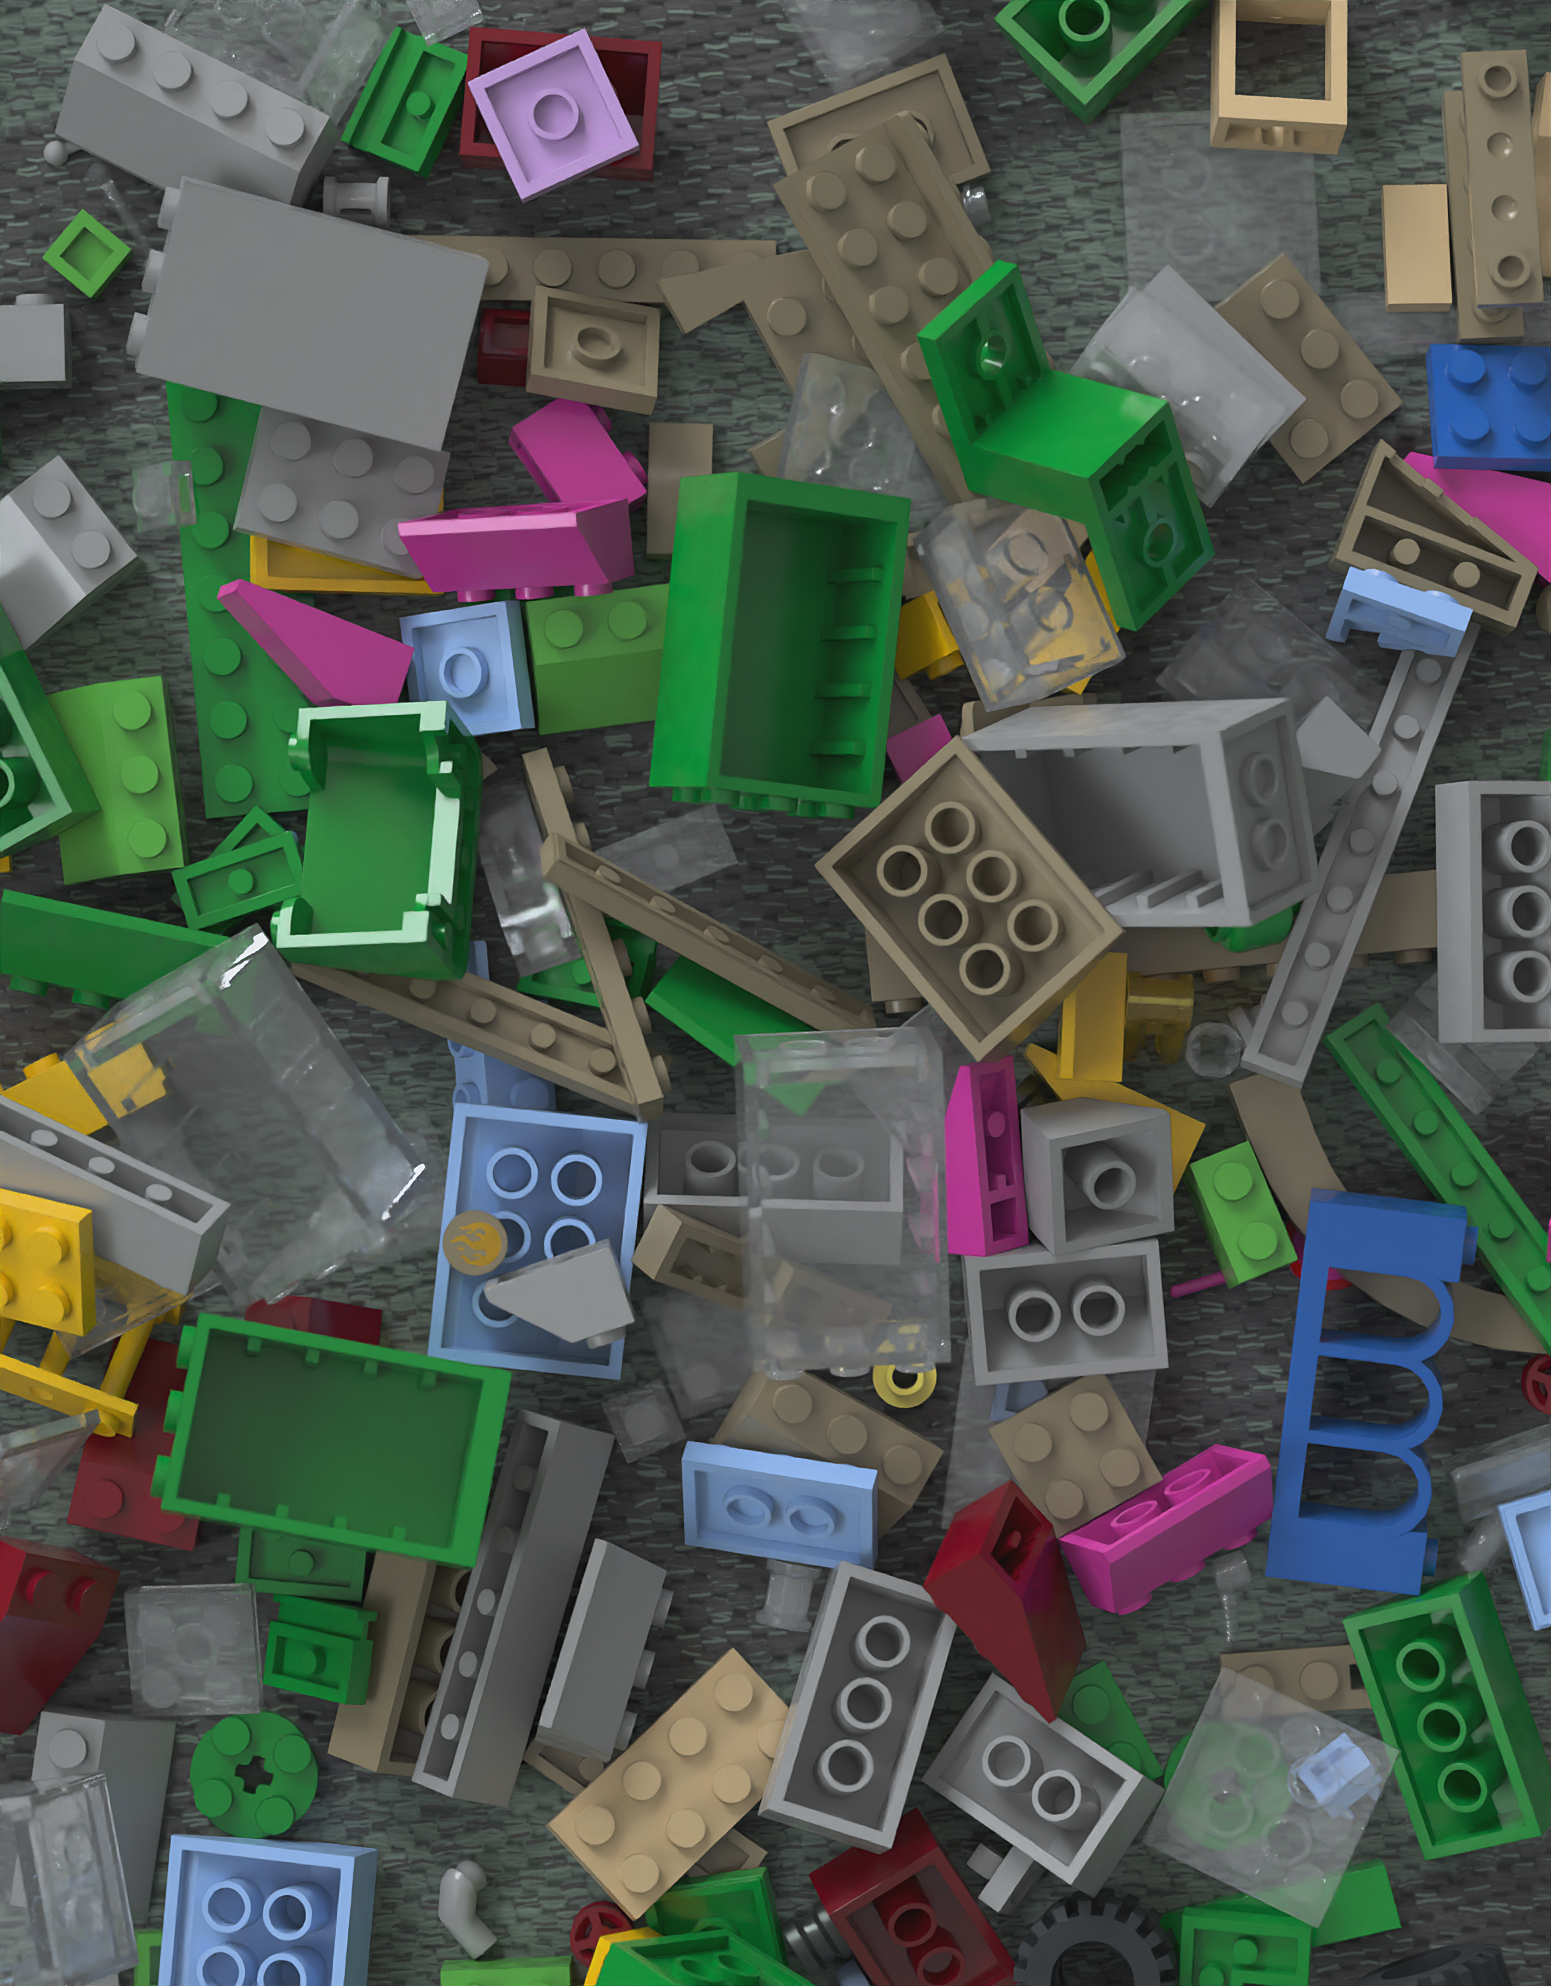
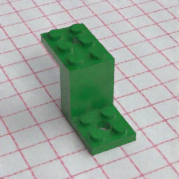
[916,260,1215,632]

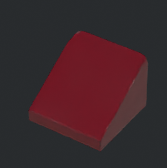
[477,308,530,387]

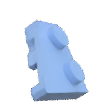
[1325,566,1473,657]

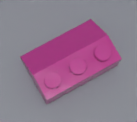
[398,498,635,602]
[1057,1444,1273,1615]

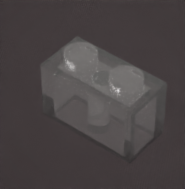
[595,804,739,894]

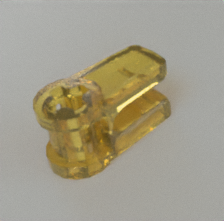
[1123,971,1194,1065]

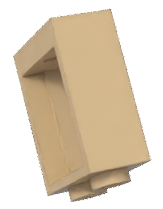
[1210,0,1347,155]

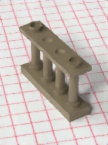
[1441,49,1544,345]

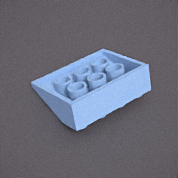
[427,1102,648,1380]
[158,1834,378,1986]

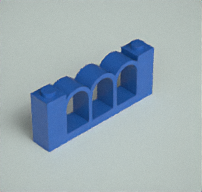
[1265,1188,1478,1596]

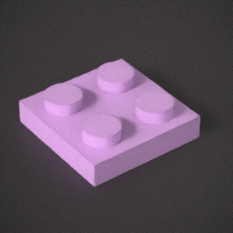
[467,28,640,203]

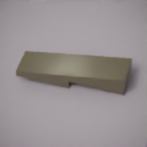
[631,1204,893,1361]

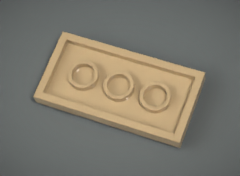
[545,1648,789,1921]

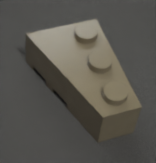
[1327,439,1539,637]

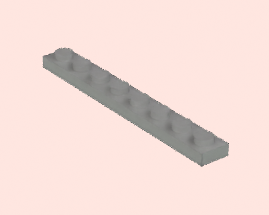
[1240,621,1481,1090]

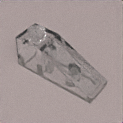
[477,775,582,978]

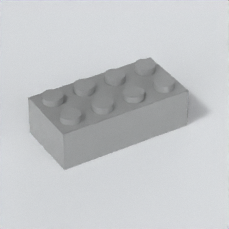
[757,1560,957,1854]

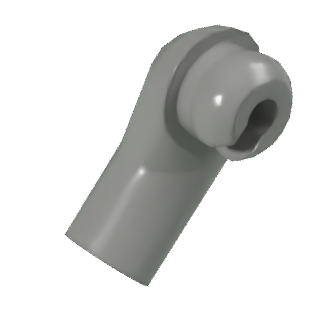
[438,1860,498,1960]

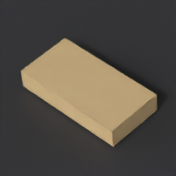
[1381,184,1452,312]

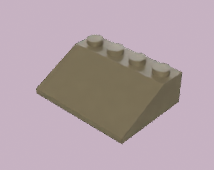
[814,735,1126,1063]

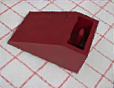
[922,1480,1087,1724]

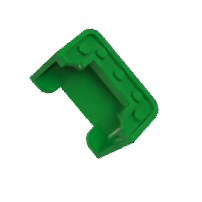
[271,700,483,981]

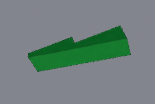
[1159,1858,1402,1978]

